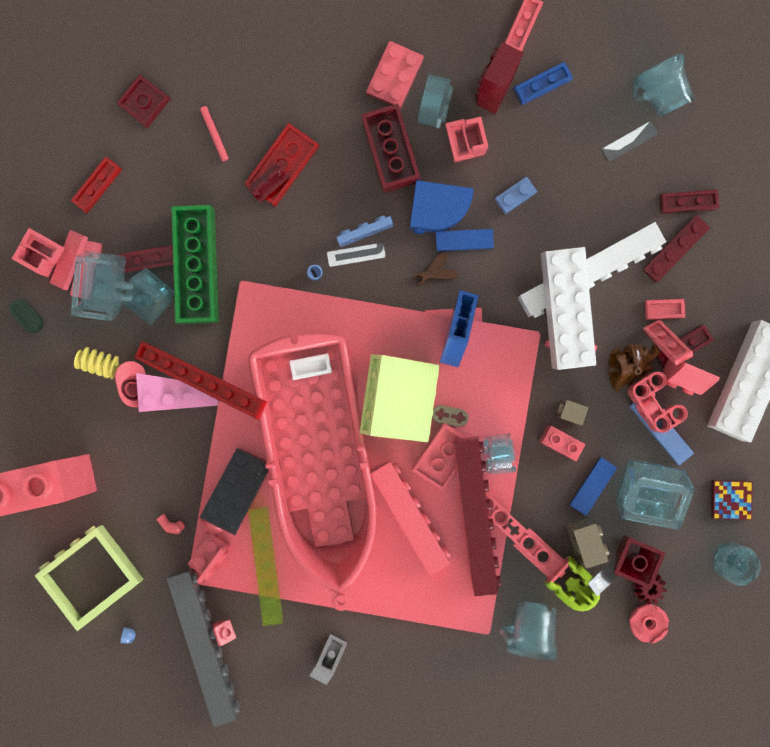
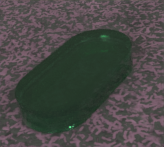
[10,299,44,333]

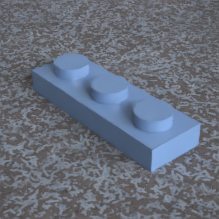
[337,216,393,247]

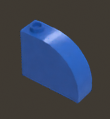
[410,181,474,234]
[440,290,479,367]

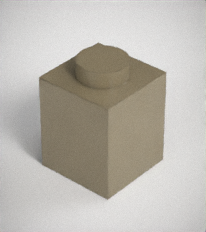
[556,400,589,426]

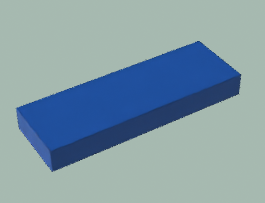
[513,61,573,105]
[435,229,494,252]
[569,457,617,516]

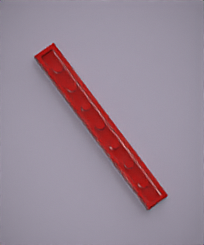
[134,341,267,420]

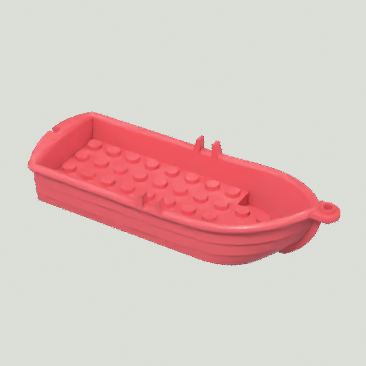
[248,333,377,611]

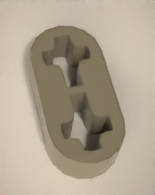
[432,405,468,426]

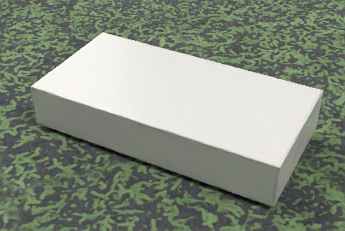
[289,353,332,380]

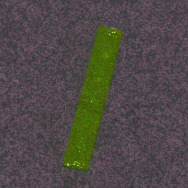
[248,507,283,626]

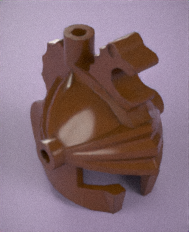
[609,344,660,393]

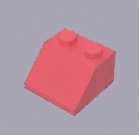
[662,359,720,396]

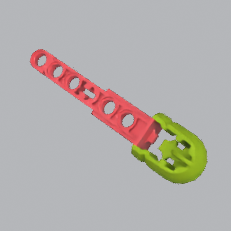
[486,494,600,611]

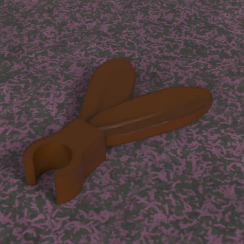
[413,252,458,286]

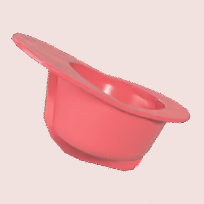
[115,361,146,407]

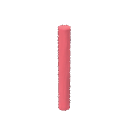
[200,106,229,162]

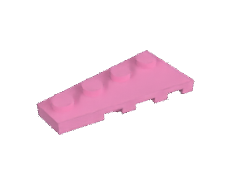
[136,373,218,412]

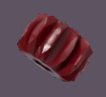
[632,574,667,605]

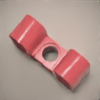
[628,372,688,433]

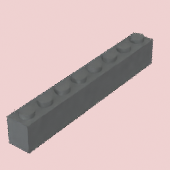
[167,568,240,727]

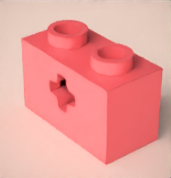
[538,425,586,461]

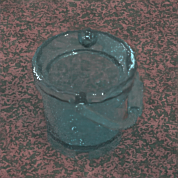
[632,53,695,118]
[500,602,557,660]

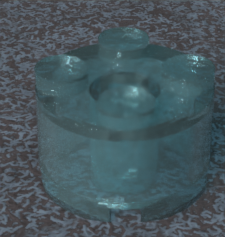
[483,433,516,475]
[713,543,761,586]

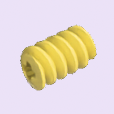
[74,347,119,379]

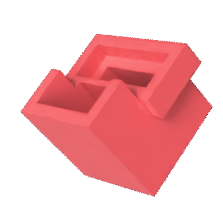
[445,117,488,163]
[12,228,65,278]

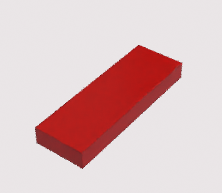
[70,156,122,213]

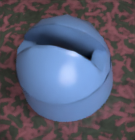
[307,265,323,281]
[120,627,136,644]

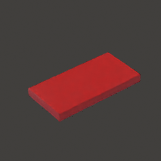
[244,123,319,207]

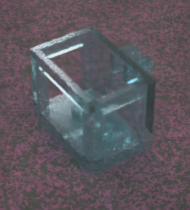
[71,251,133,321]
[616,459,695,530]

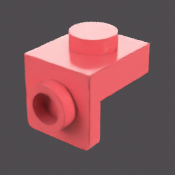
[211,620,236,646]

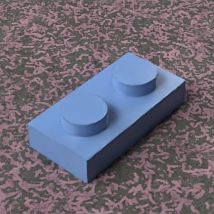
[495,177,537,215]

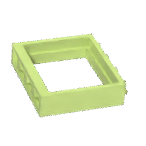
[35,525,144,631]

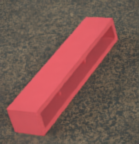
[370,461,451,575]

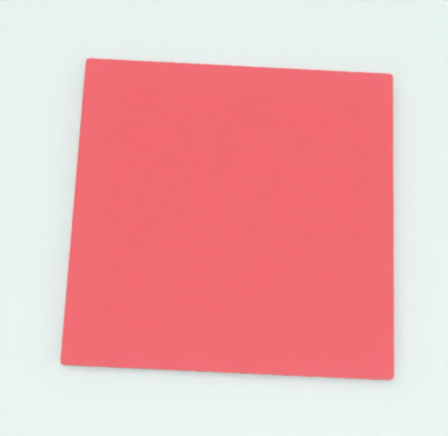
[189,281,540,634]

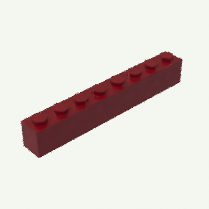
[454,436,501,596]

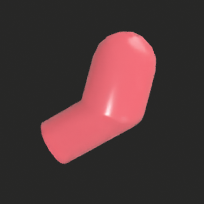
[156,514,185,534]

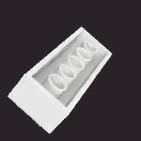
[541,247,596,370]
[707,320,770,442]

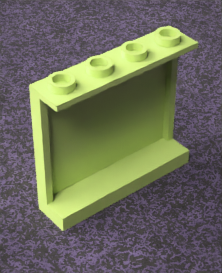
[360,354,439,442]

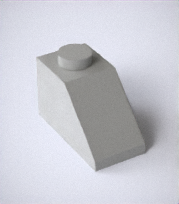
[310,634,347,685]

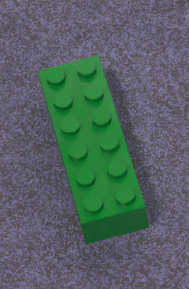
[172,205,219,325]

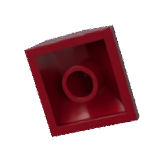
[613,535,666,589]

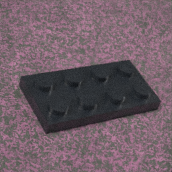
[199,448,269,536]

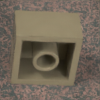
[566,518,609,569]

